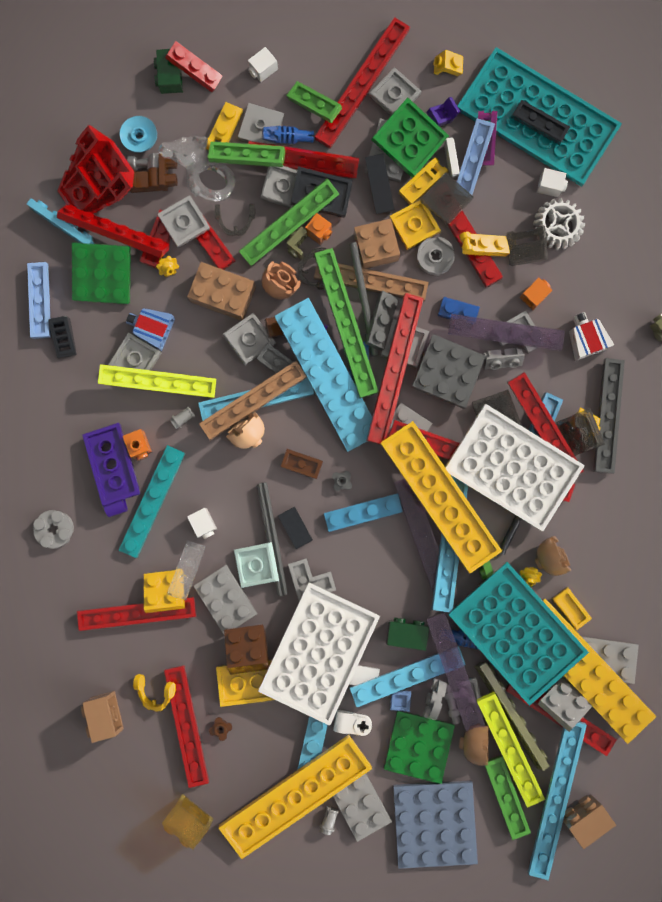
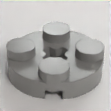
[417,237,455,276]
[33,510,74,549]
[423,678,447,720]

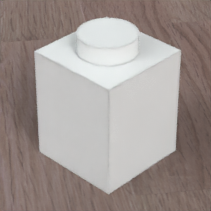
[248,47,278,82]
[537,168,568,197]
[187,508,217,539]

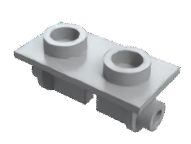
[483,347,525,370]

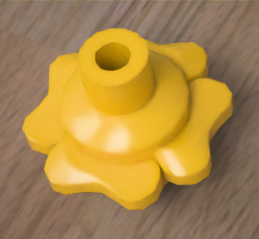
[156,256,179,277]
[519,567,542,587]

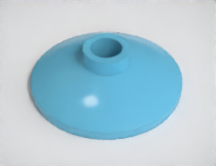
[120,116,157,153]

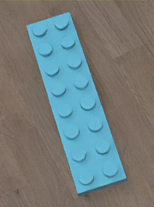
[274,298,372,452]

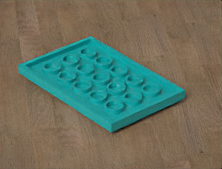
[448,562,589,706]

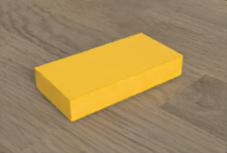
[552,587,592,630]

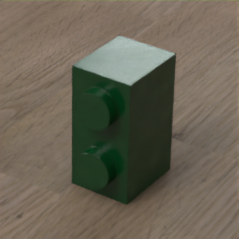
[154,49,183,94]
[386,617,429,651]

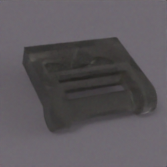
[506,225,547,266]

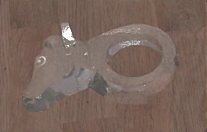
[158,135,235,201]

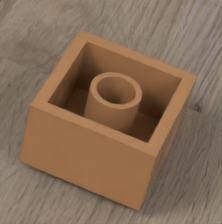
[354,219,400,269]
[81,691,124,743]
[563,795,616,849]

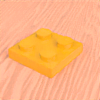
[390,199,441,250]
[144,569,185,613]

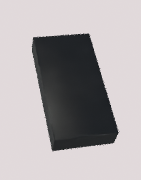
[278,506,313,549]

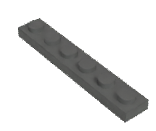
[593,358,625,474]

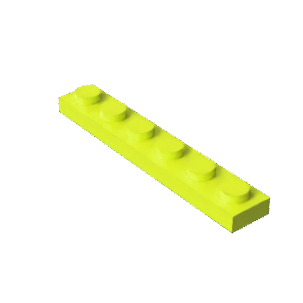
[98,364,216,398]
[476,692,546,808]

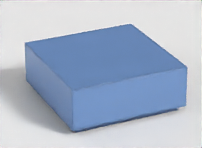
[390,690,411,712]

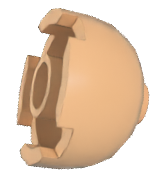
[226,412,265,449]

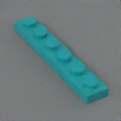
[119,445,186,558]

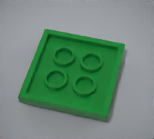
[371,97,449,178]
[72,242,131,304]
[384,711,455,784]

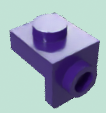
[426,97,460,127]

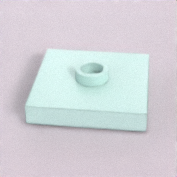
[234,542,279,588]

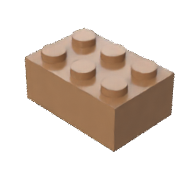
[187,262,256,321]

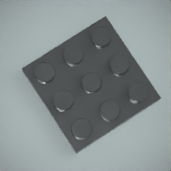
[411,334,486,409]

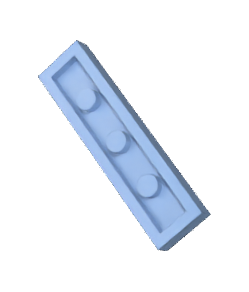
[453,118,495,199]
[27,262,51,339]

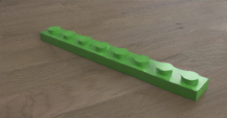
[314,248,379,398]

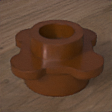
[209,717,232,741]

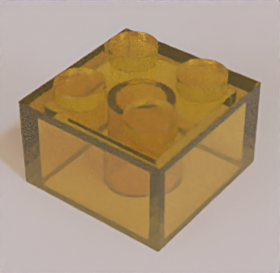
[162,794,213,850]

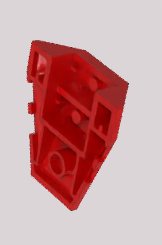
[57,125,134,214]

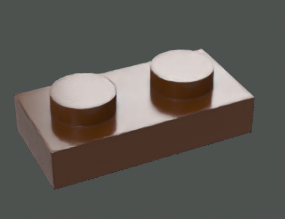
[281,449,323,479]

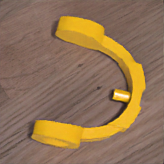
[133,674,176,712]

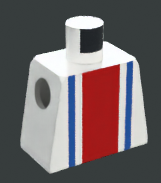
[569,312,614,361]

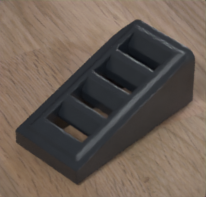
[48,316,77,359]

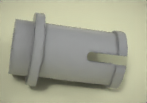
[170,407,195,429]
[319,807,339,835]

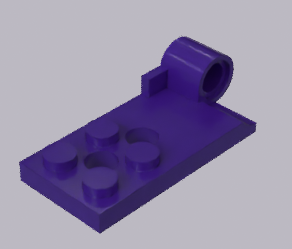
[82,423,140,517]

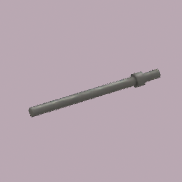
[349,242,379,356]

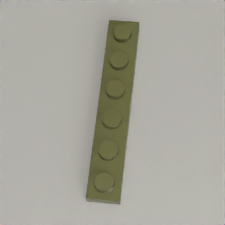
[474,662,550,771]

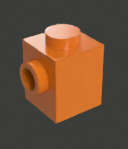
[305,213,332,245]
[123,429,152,460]

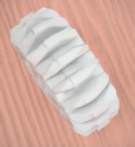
[533,198,585,250]

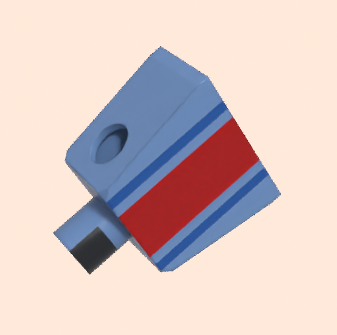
[126,308,175,352]

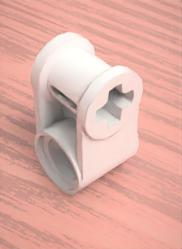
[333,710,372,736]

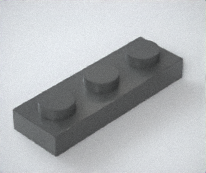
[365,291,398,351]

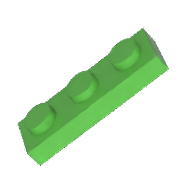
[286,81,342,123]

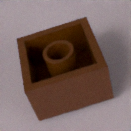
[224,624,269,675]

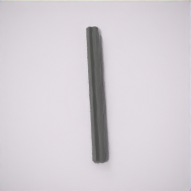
[257,482,288,596]

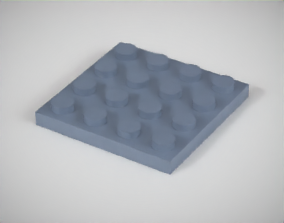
[393,781,478,869]

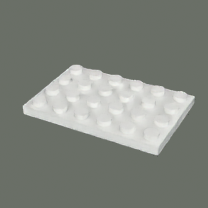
[445,404,585,531]
[258,583,380,726]

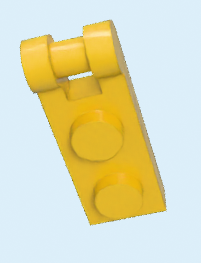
[204,102,243,150]
[399,157,449,205]
[459,232,510,257]

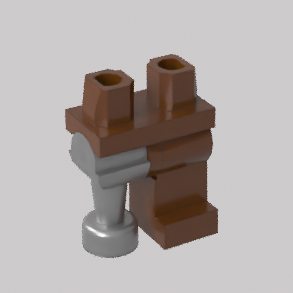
[127,152,178,193]

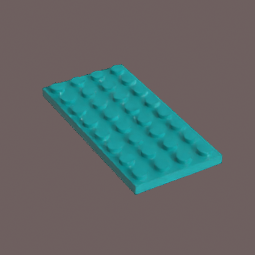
[457,47,622,187]

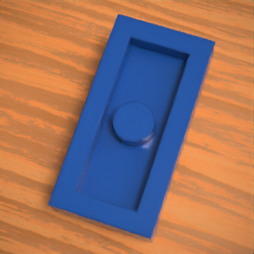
[438,297,480,326]

